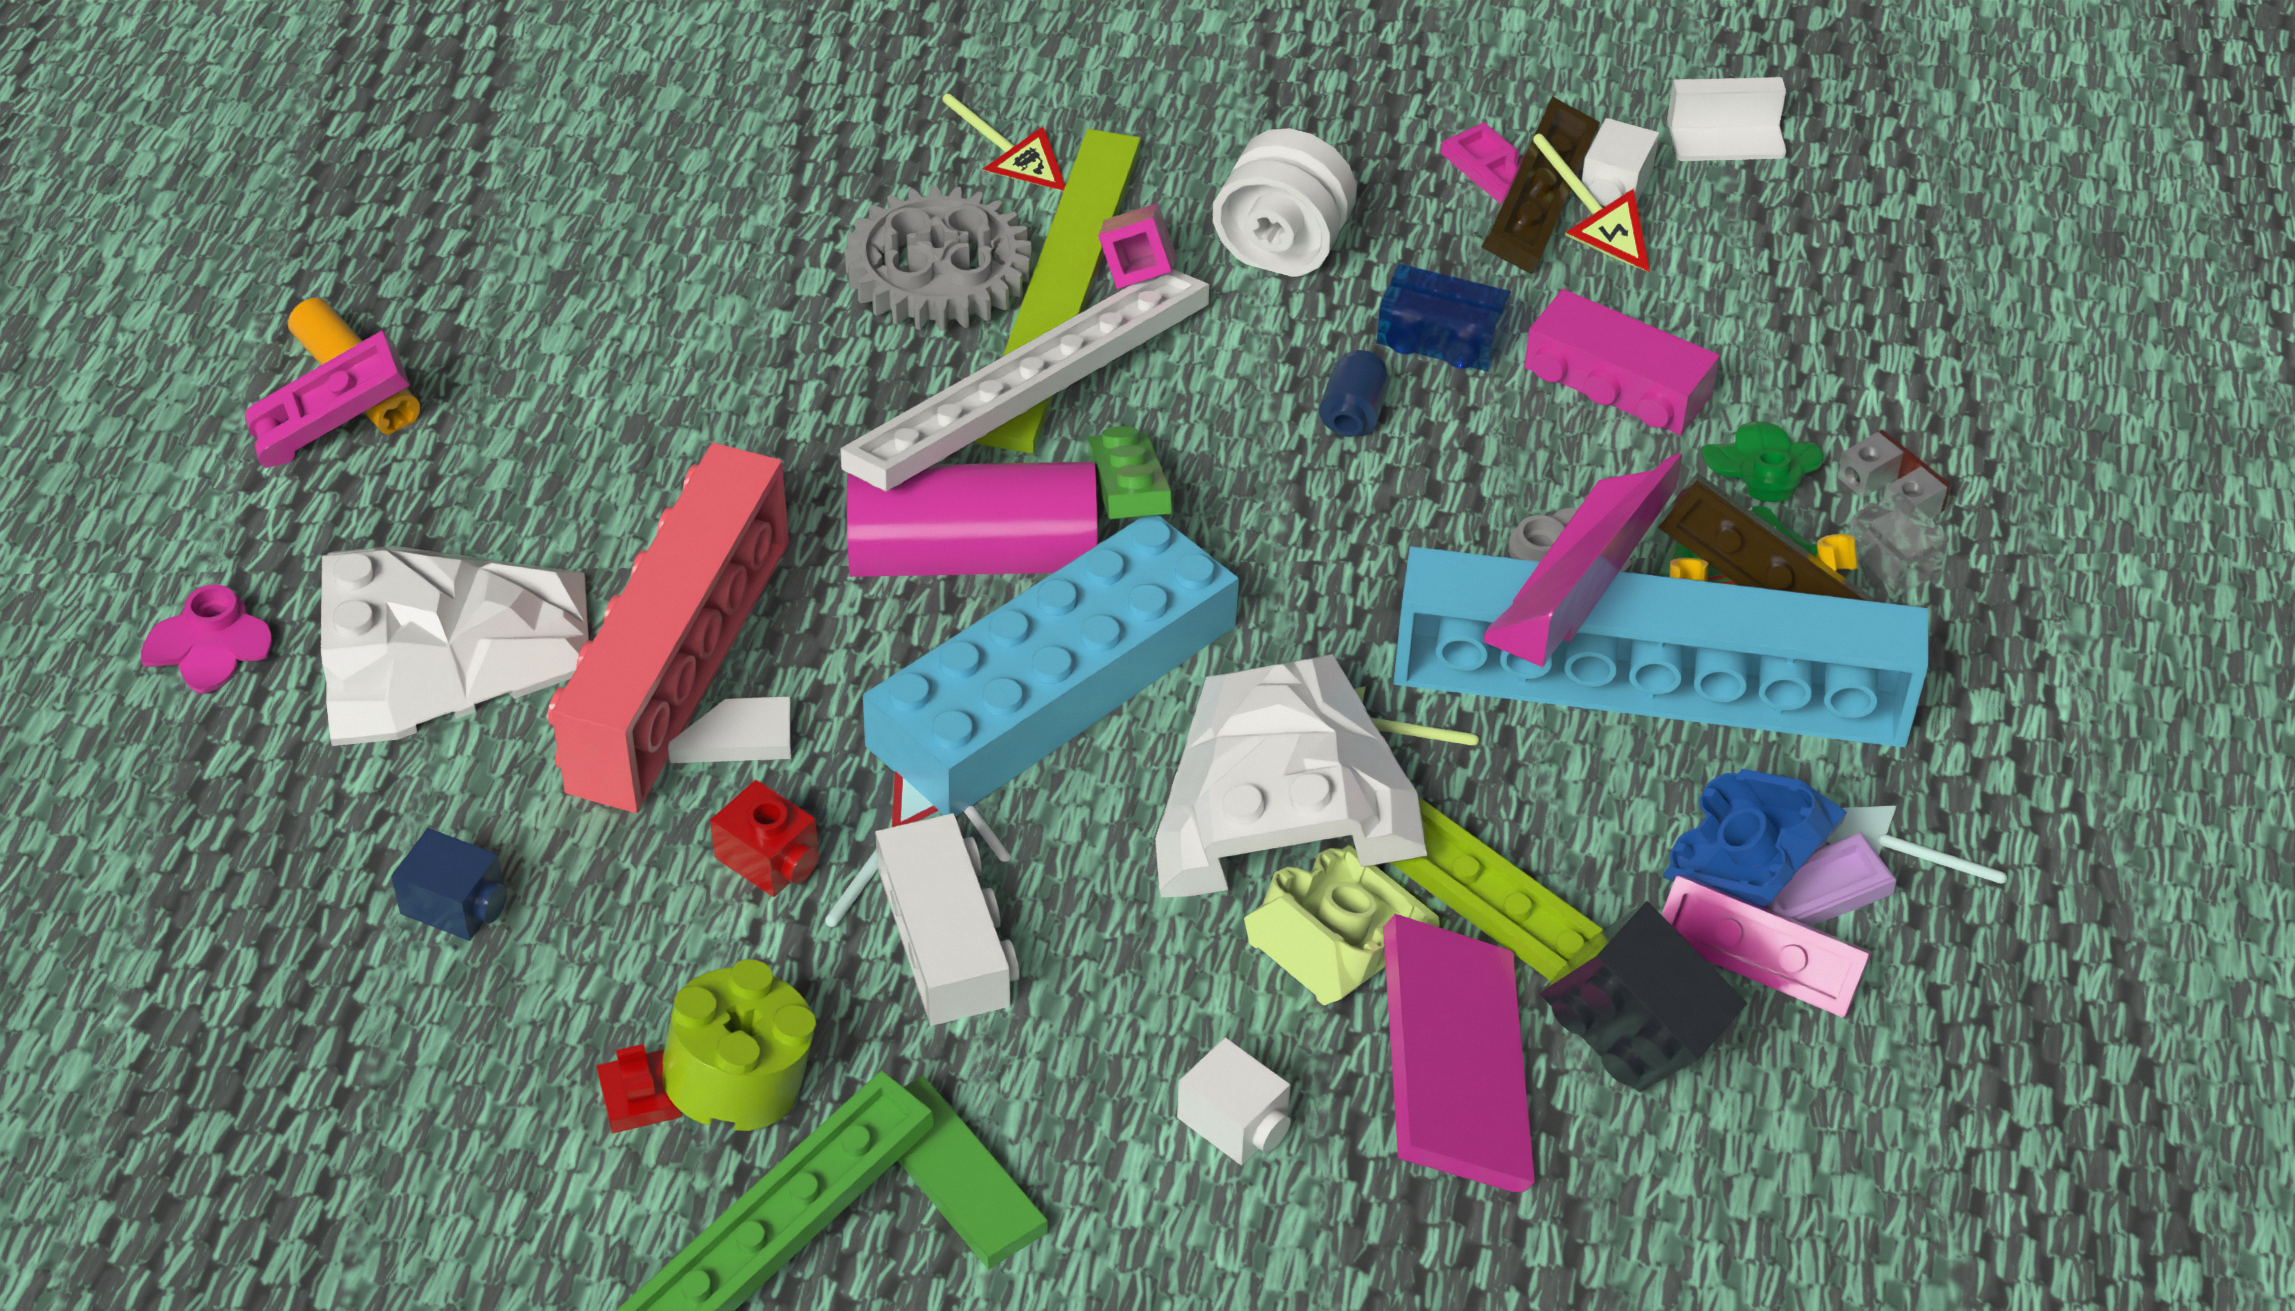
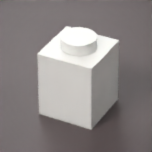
[1581,118,1659,206]
[1177,1037,1291,1166]

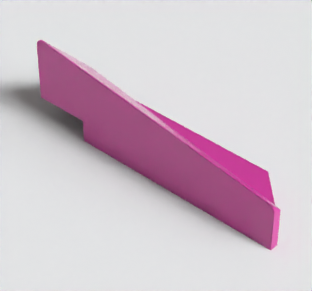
[1483,453,1682,667]

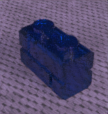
[1376,263,1511,372]

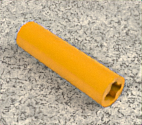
[288,298,420,435]

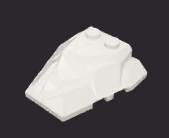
[321,546,589,746]
[1155,654,1427,897]

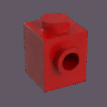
[710,779,819,897]

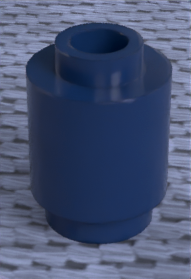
[1319,350,1390,437]

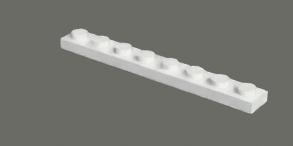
[841,269,1209,492]

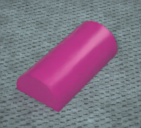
[847,461,1097,577]

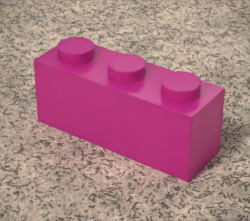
[1524,288,1720,435]

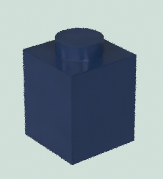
[391,828,507,941]

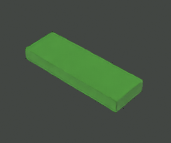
[897,1075,1048,1270]

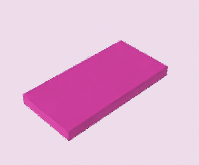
[1383,914,1535,1192]

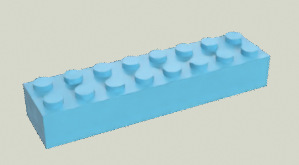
[1393,546,1928,748]

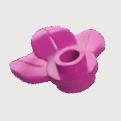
[141,584,272,694]

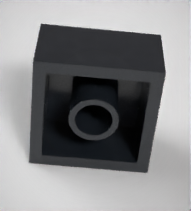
[1539,901,1748,1092]

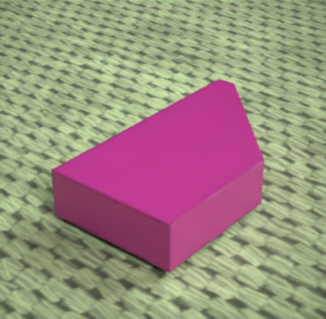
[1440,122,1519,204]

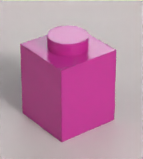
[1098,203,1176,289]

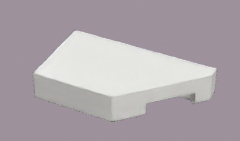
[668,697,791,763]

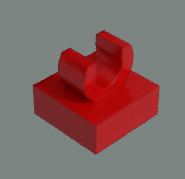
[596,1044,682,1134]

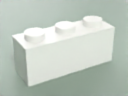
[875,813,1019,1026]

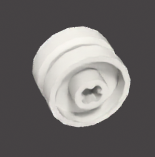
[1213,128,1357,277]

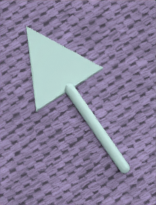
[1827,806,2007,884]

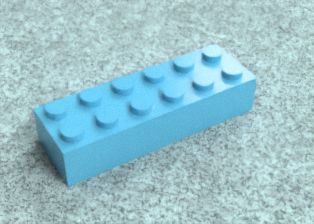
[863,515,1239,817]

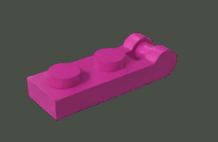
[245,330,410,468]

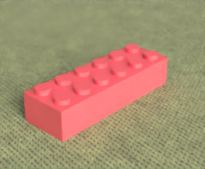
[548,442,789,813]

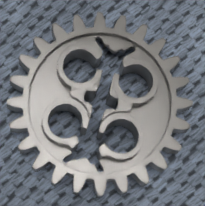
[845,186,1032,331]

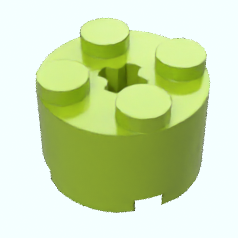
[662,959,816,1131]

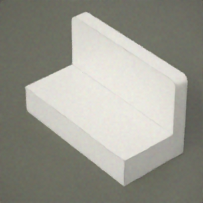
[1667,77,1786,161]

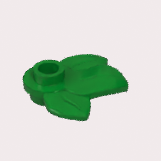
[1701,421,1823,502]

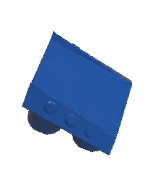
[1663,769,1847,907]

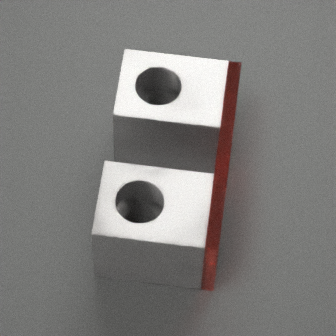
[1837,429,1951,534]

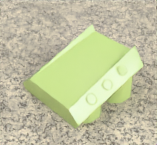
[1244,845,1440,1005]

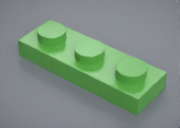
[1087,426,1172,519]

